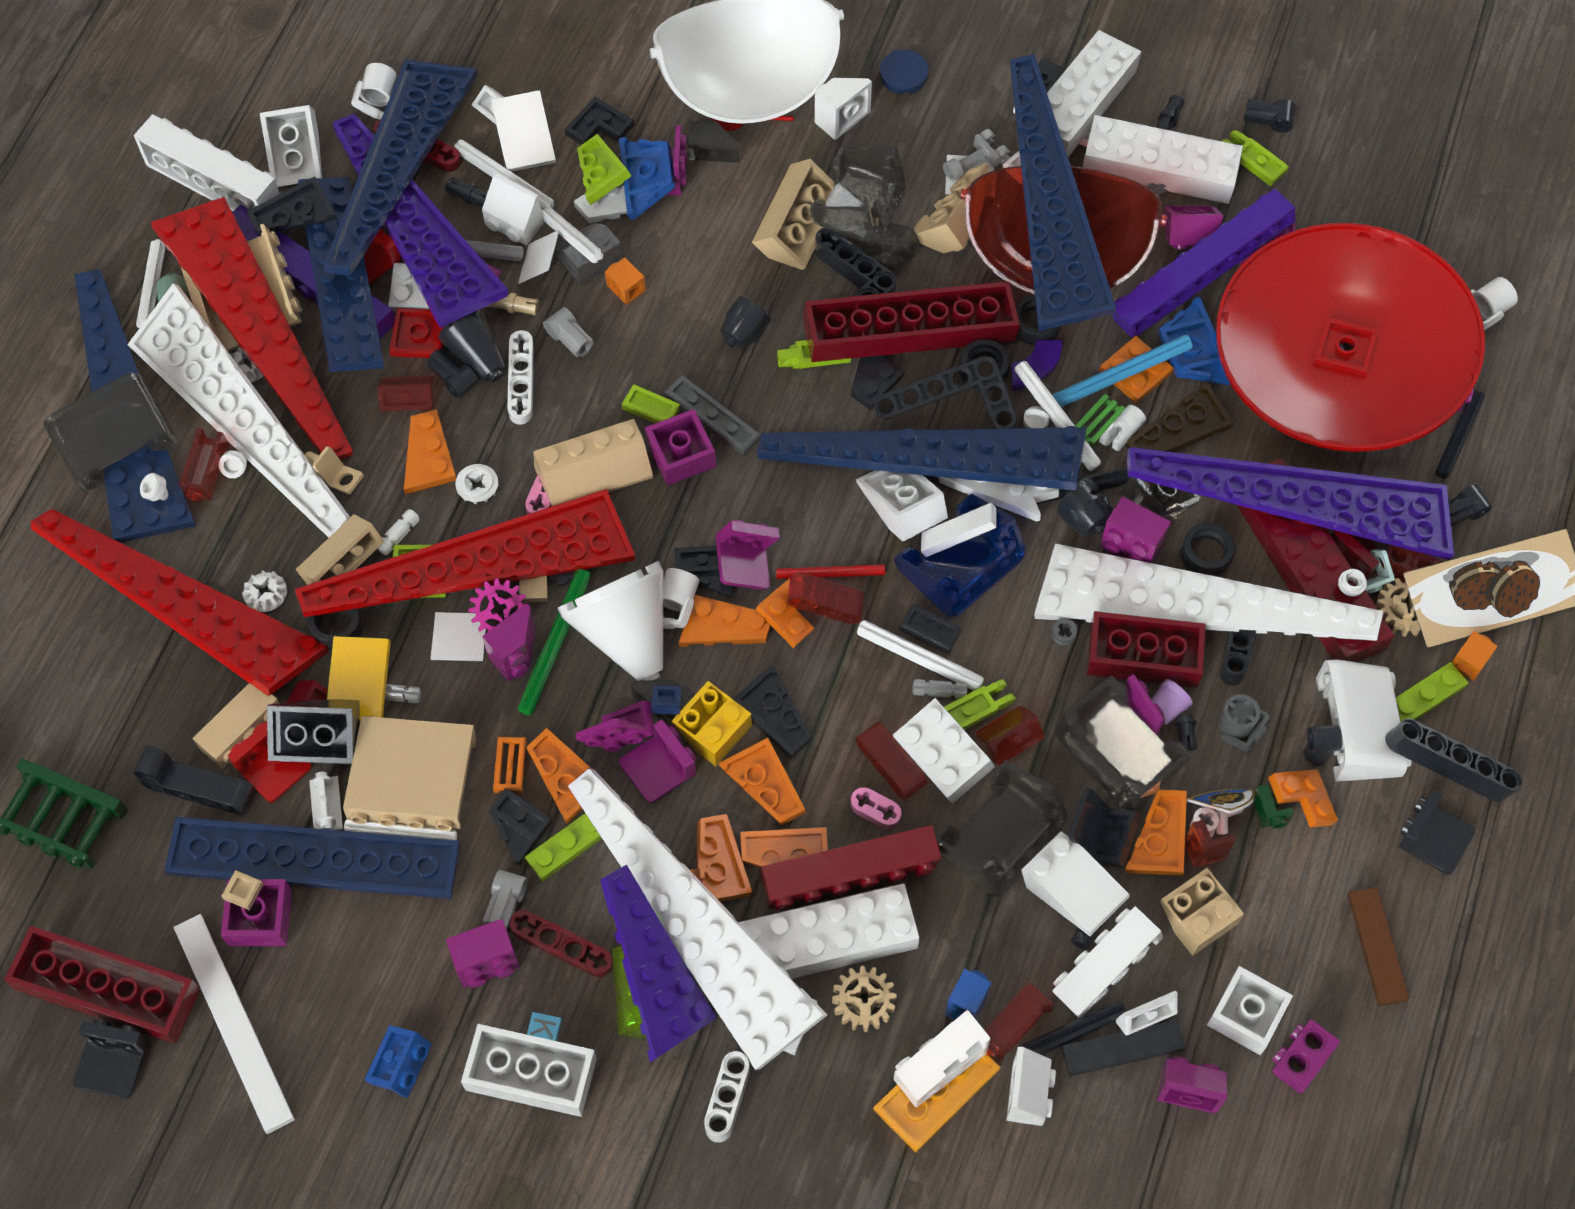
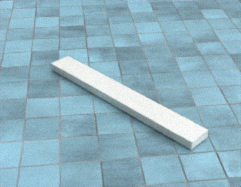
[174,914,295,1134]

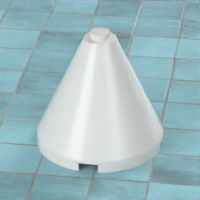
[558,561,663,684]

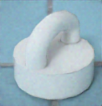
[1023,406,1050,428]
[219,450,247,478]
[140,473,168,501]

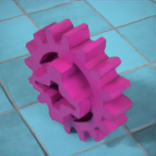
[468,578,526,632]

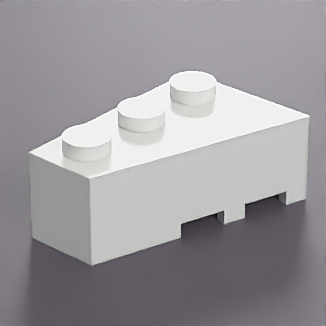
[894,1010,991,1108]

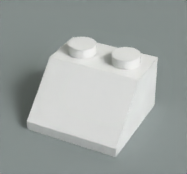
[815,78,872,140]
[482,173,543,246]
[1006,1047,1056,1126]

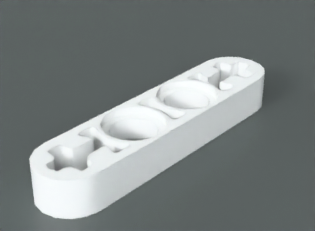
[508,330,534,425]

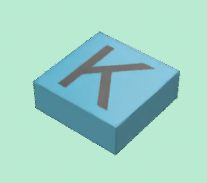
[527,1012,562,1041]

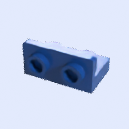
[365,1025,431,1098]

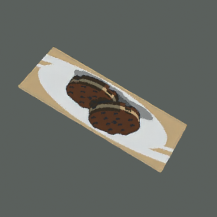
[1404,529,1575,647]

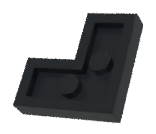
[564,96,635,145]

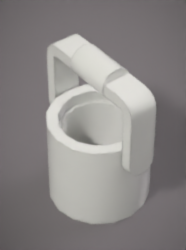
[351,63,397,120]
[1471,277,1518,330]
[663,568,699,629]

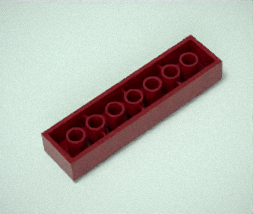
[803,281,1020,363]
[1237,458,1394,662]

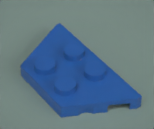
[619,137,676,220]
[1158,297,1231,385]

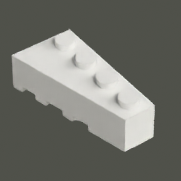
[1052,906,1163,1018]

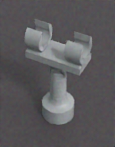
[943,129,1011,181]

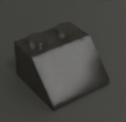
[1118,477,1202,525]

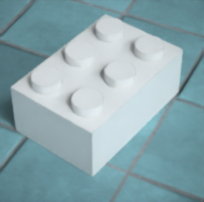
[893,698,995,804]

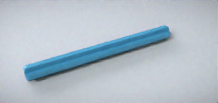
[1052,335,1192,407]

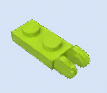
[1221,130,1289,187]
[944,679,1016,730]

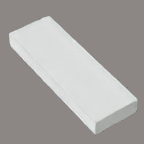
[921,503,996,557]

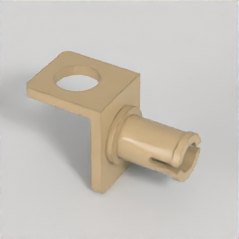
[304,446,364,495]

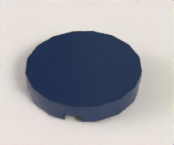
[880,50,928,94]

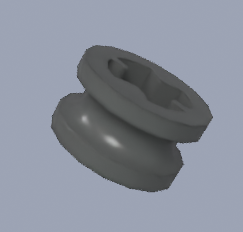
[1051,619,1077,647]

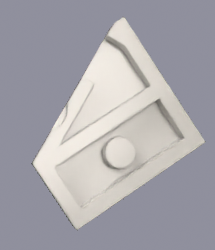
[574,184,643,223]

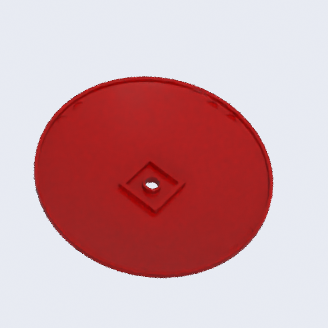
[1216,223,1485,452]

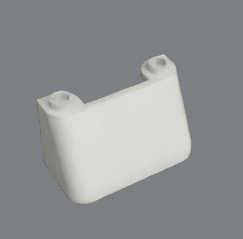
[1316,660,1411,782]

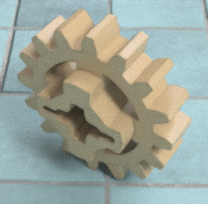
[1375,578,1421,637]
[832,966,897,1032]

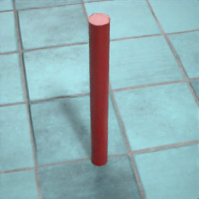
[776,564,885,579]

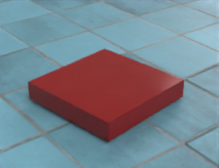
[389,308,444,359]

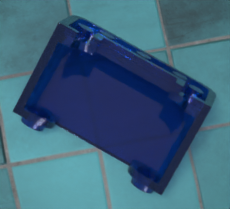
[893,493,1025,617]

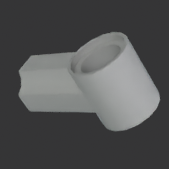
[543,307,594,357]
[483,870,528,930]

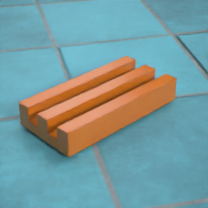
[493,737,527,794]

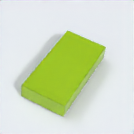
[621,384,681,424]

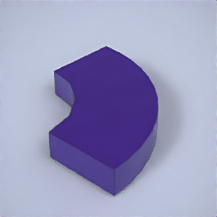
[1011,340,1062,390]

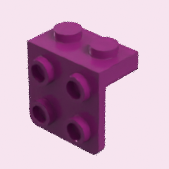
[715,520,780,590]
[575,700,654,752]
[619,719,697,803]

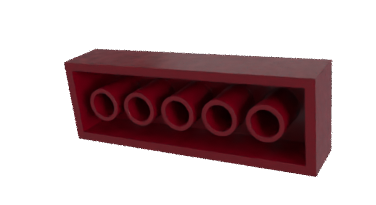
[760,825,941,912]
[4,925,201,1044]

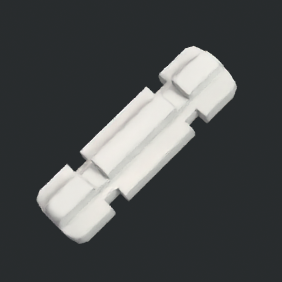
[377,509,419,555]

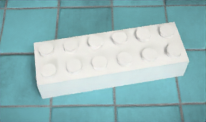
[1047,30,1141,157]
[134,114,280,211]
[1081,115,1243,204]
[738,884,919,979]

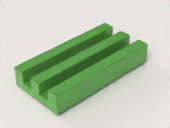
[1075,394,1125,448]

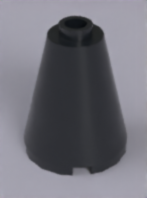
[438,310,506,383]

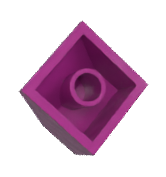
[1164,206,1223,249]
[482,603,536,682]
[1157,1057,1227,1114]

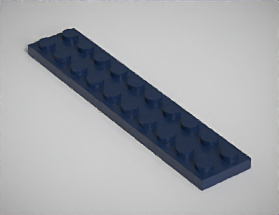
[298,177,383,372]
[164,817,461,899]

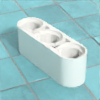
[704,1051,750,1143]

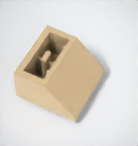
[1161,868,1244,956]

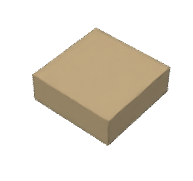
[519,576,548,603]
[222,870,263,910]

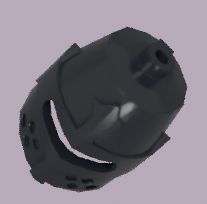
[720,296,771,349]
[1056,477,1113,538]

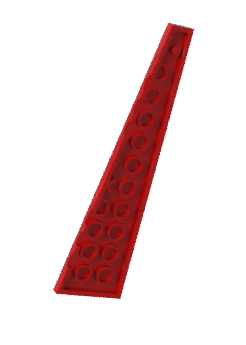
[151,197,353,460]
[295,489,635,617]
[30,509,328,696]

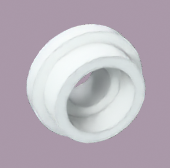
[1338,569,1367,596]

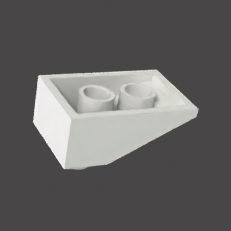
[260,105,322,187]
[856,470,948,541]
[1021,832,1130,936]

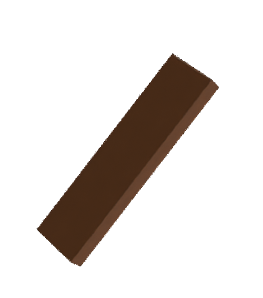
[1347,887,1409,1007]

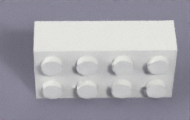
[461,1024,597,1117]

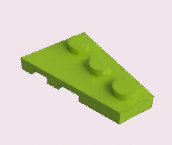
[577,134,631,206]

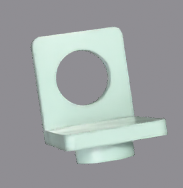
[1365,549,1395,593]

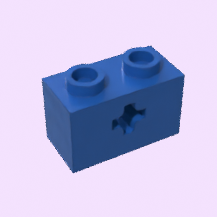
[945,969,991,1021]

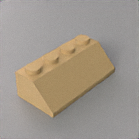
[752,159,843,270]
[533,419,653,507]

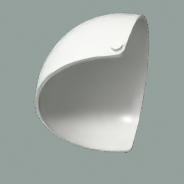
[650,0,844,123]

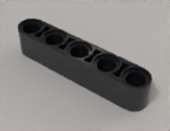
[1385,718,1523,802]

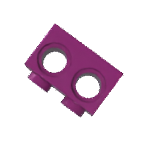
[1272,1019,1341,1094]

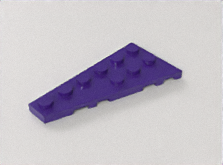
[600,864,717,1062]

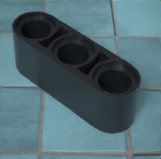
[1220,629,1256,686]

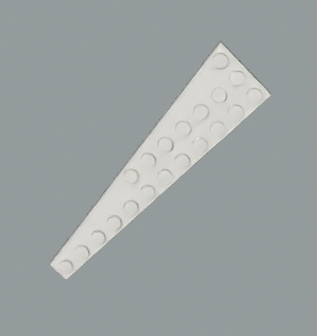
[127,283,350,537]
[1034,544,1383,641]
[568,769,827,1070]

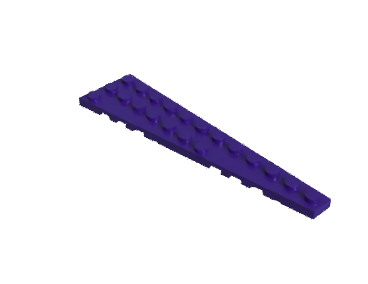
[332,113,508,328]
[1127,447,1454,560]

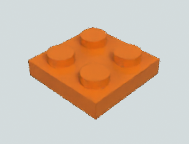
[1099,336,1174,404]

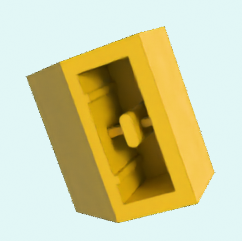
[672,681,752,767]

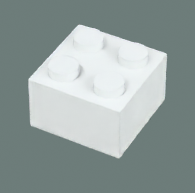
[1207,966,1293,1055]

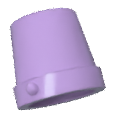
[1151,679,1193,725]

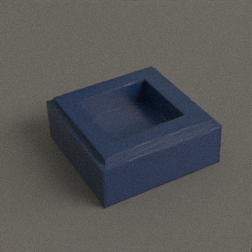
[651,686,682,714]

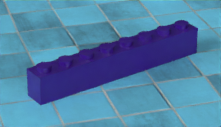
[1113,189,1295,338]
[232,204,395,340]

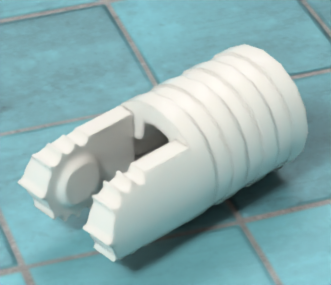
[1099,405,1146,452]

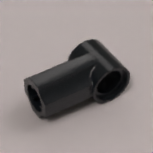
[1244,99,1296,133]
[426,349,479,399]
[1448,484,1492,526]
[1304,725,1342,766]

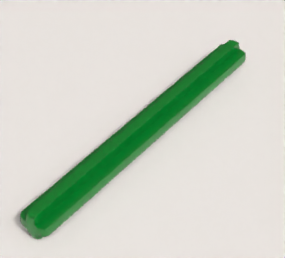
[518,569,591,716]

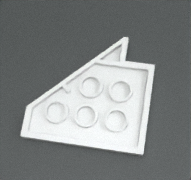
[937,477,1059,521]

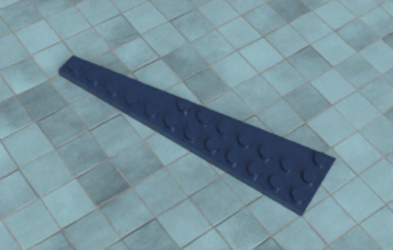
[1010,54,1116,331]
[324,60,477,276]
[74,269,196,543]
[757,426,1086,491]

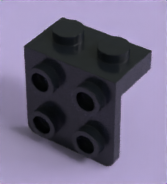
[1069,789,1141,868]
[1398,790,1475,875]
[73,1019,149,1099]

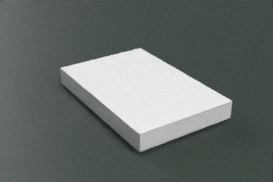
[491,90,556,172]

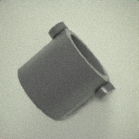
[1218,694,1270,752]

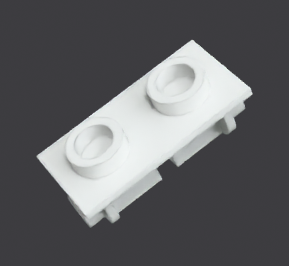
[309,772,343,830]

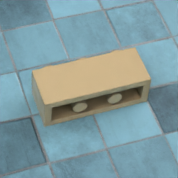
[296,514,384,585]
[192,683,279,769]

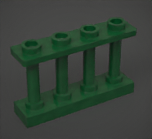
[0,758,127,869]

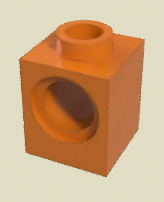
[605,257,646,305]
[1452,631,1498,681]

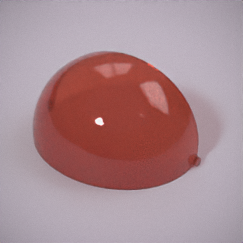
[960,166,1167,294]

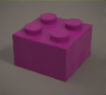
[645,409,716,486]
[1100,496,1171,564]
[221,879,292,946]
[446,919,520,988]

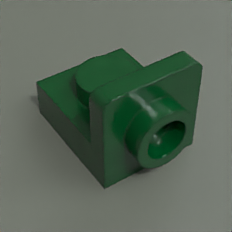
[1254,784,1294,829]

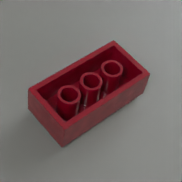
[1086,611,1206,688]

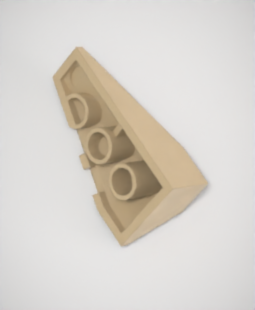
[909,163,989,253]

